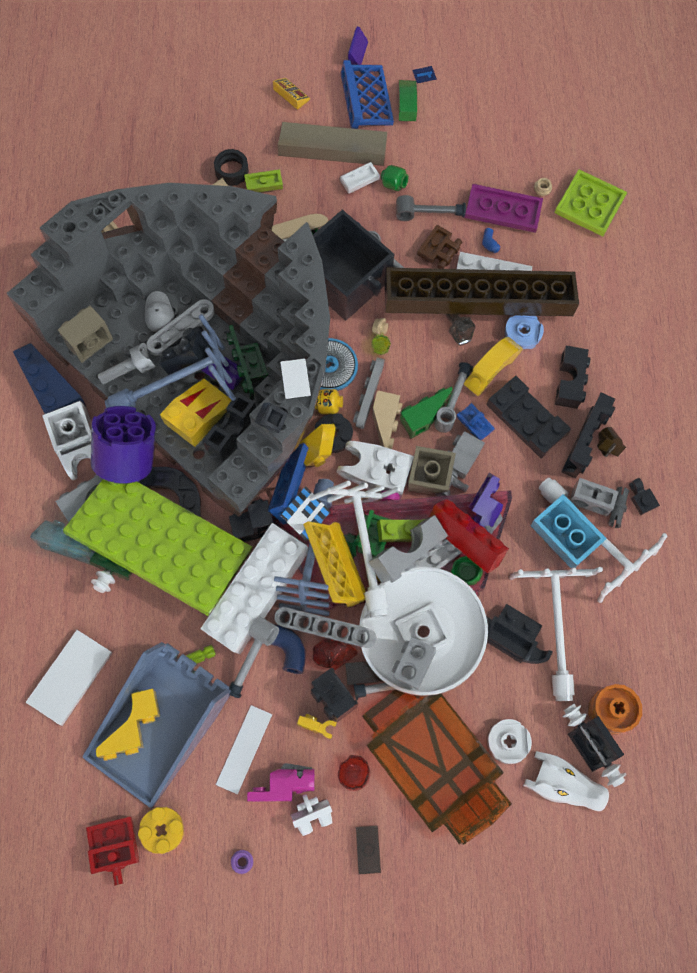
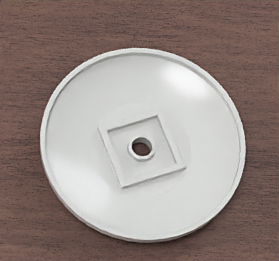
[359,567,488,696]

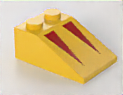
[160,379,232,447]

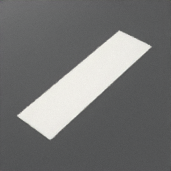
[216,705,272,794]

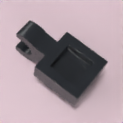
[629,478,660,515]

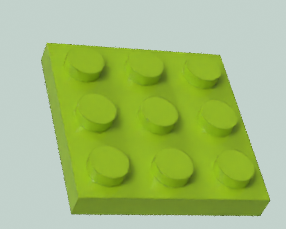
[554,169,627,236]

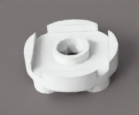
[487,719,532,764]

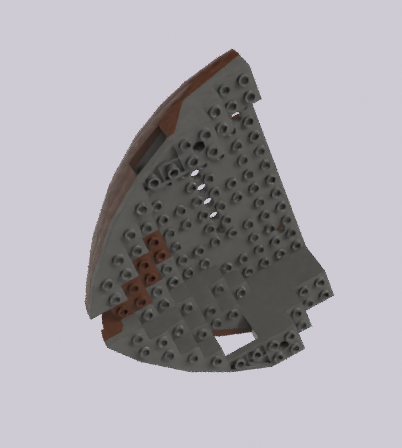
[6,183,330,517]

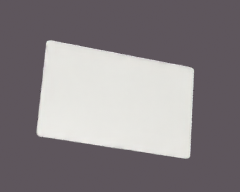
[281,359,311,399]

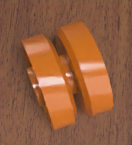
[588,684,642,735]

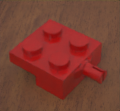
[86,816,139,886]

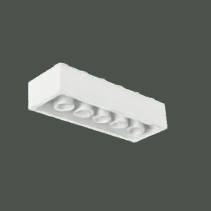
[201,523,308,654]

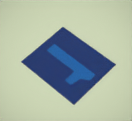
[412,66,437,84]

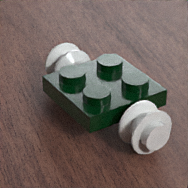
[89,552,132,593]

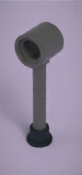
[396,195,466,221]

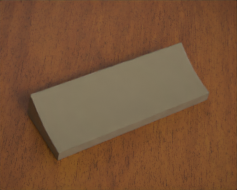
[278,122,387,166]

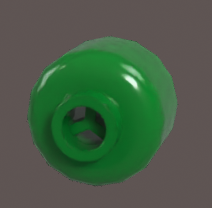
[381,165,409,191]

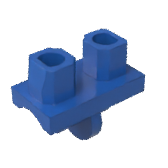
[456,403,495,441]

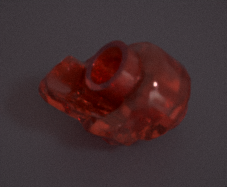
[313,638,358,670]

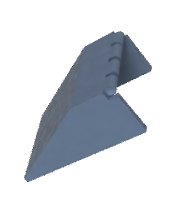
[82,642,231,809]

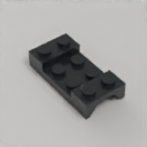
[486,376,571,458]
[561,392,616,479]

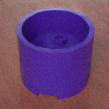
[90,406,156,483]

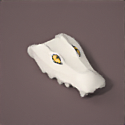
[523,751,609,811]

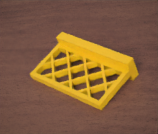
[303,521,366,607]

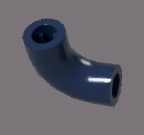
[271,624,306,674]

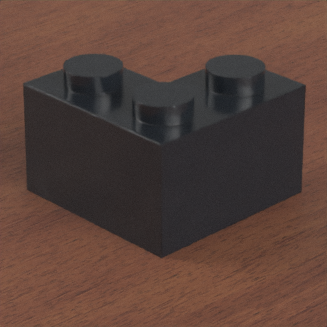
[159,326,212,375]
[229,500,273,542]

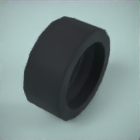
[214,149,249,186]

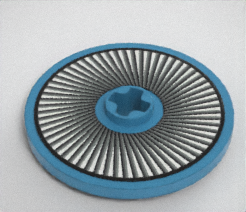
[320,338,358,391]

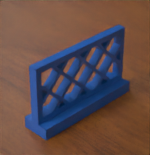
[340,60,394,129]

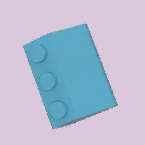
[530,494,607,568]

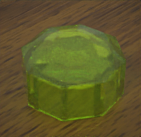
[372,335,391,355]

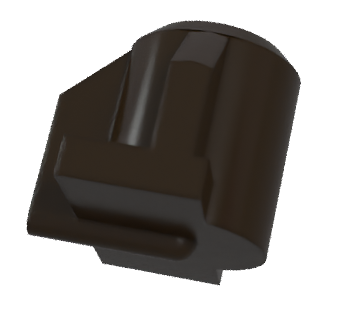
[597,427,626,457]

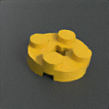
[138,807,184,854]

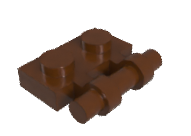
[417,225,463,269]

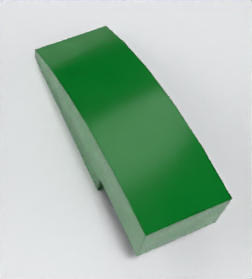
[398,80,417,121]

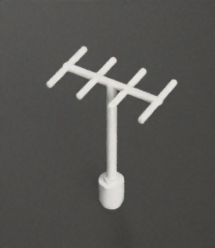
[538,478,667,603]
[310,480,401,618]
[509,567,603,701]

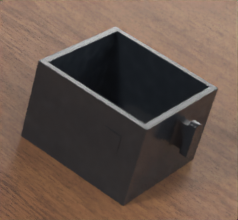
[313,209,395,321]

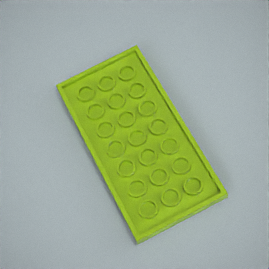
[63,479,252,616]

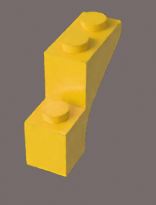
[96,689,160,761]

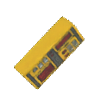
[273,78,310,110]

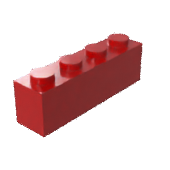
[428,499,509,573]

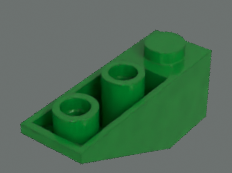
[400,387,453,439]

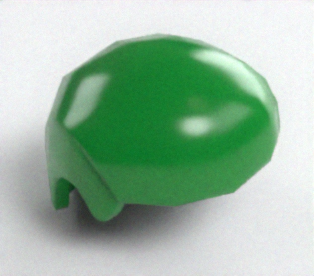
[451,556,483,586]

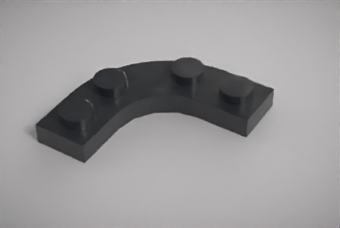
[140,467,201,517]

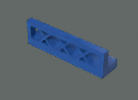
[268,443,308,525]

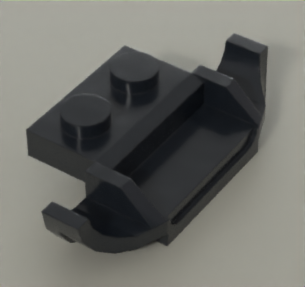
[486,604,553,664]

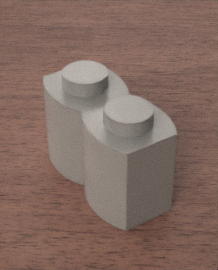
[448,431,485,479]

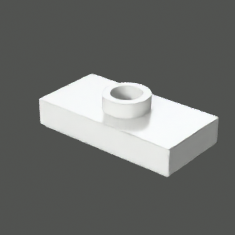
[340,162,380,194]

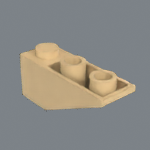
[372,390,403,449]

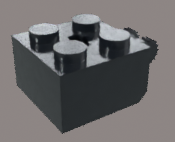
[310,668,358,722]

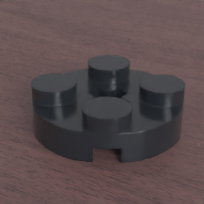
[314,413,353,453]

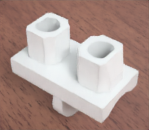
[291,794,332,836]

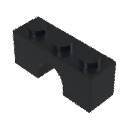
[555,345,591,409]
[203,392,256,460]

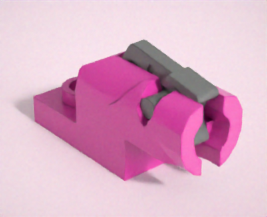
[247,763,315,802]

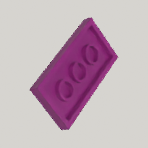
[465,184,543,233]

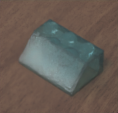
[30,520,95,564]

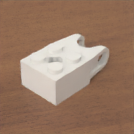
[42,401,92,480]
[336,441,414,500]

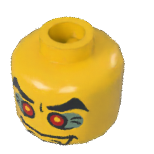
[315,389,343,414]

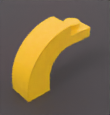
[464,337,523,396]

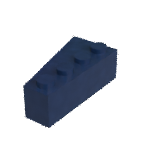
[13,343,86,414]

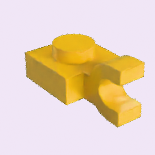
[297,714,337,740]

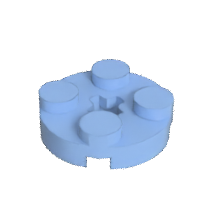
[505,315,544,349]

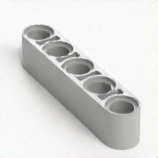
[275,607,377,648]

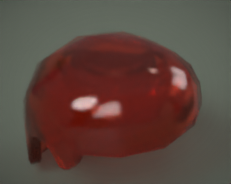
[338,755,371,791]

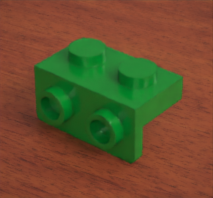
[356,510,392,557]

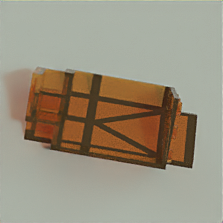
[362,690,512,845]

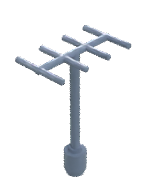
[105,314,236,408]
[274,479,334,616]

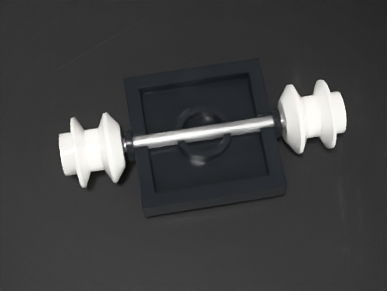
[562,704,626,787]

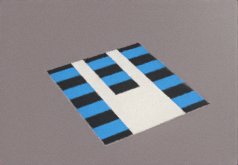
[281,486,331,541]

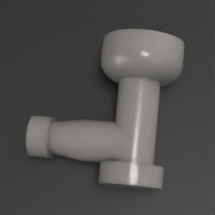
[435,470,469,500]

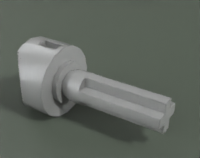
[98,343,156,384]

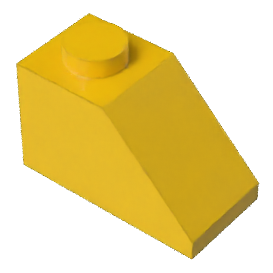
[300,424,336,467]

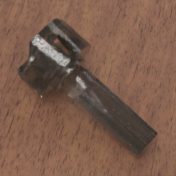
[445,314,476,345]

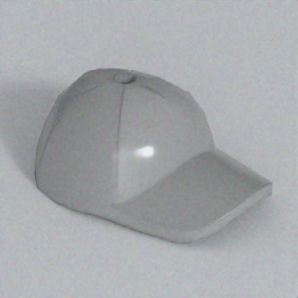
[144,291,175,332]

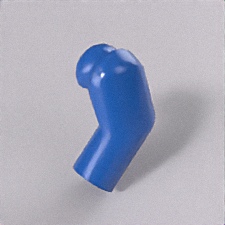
[482,228,500,253]

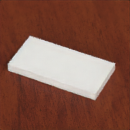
[26,630,112,726]

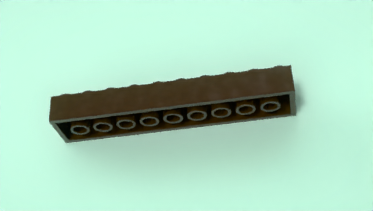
[384,267,579,317]

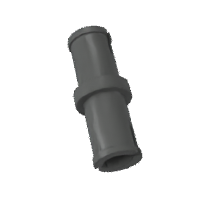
[608,487,629,528]

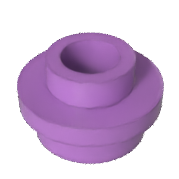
[231,850,253,874]

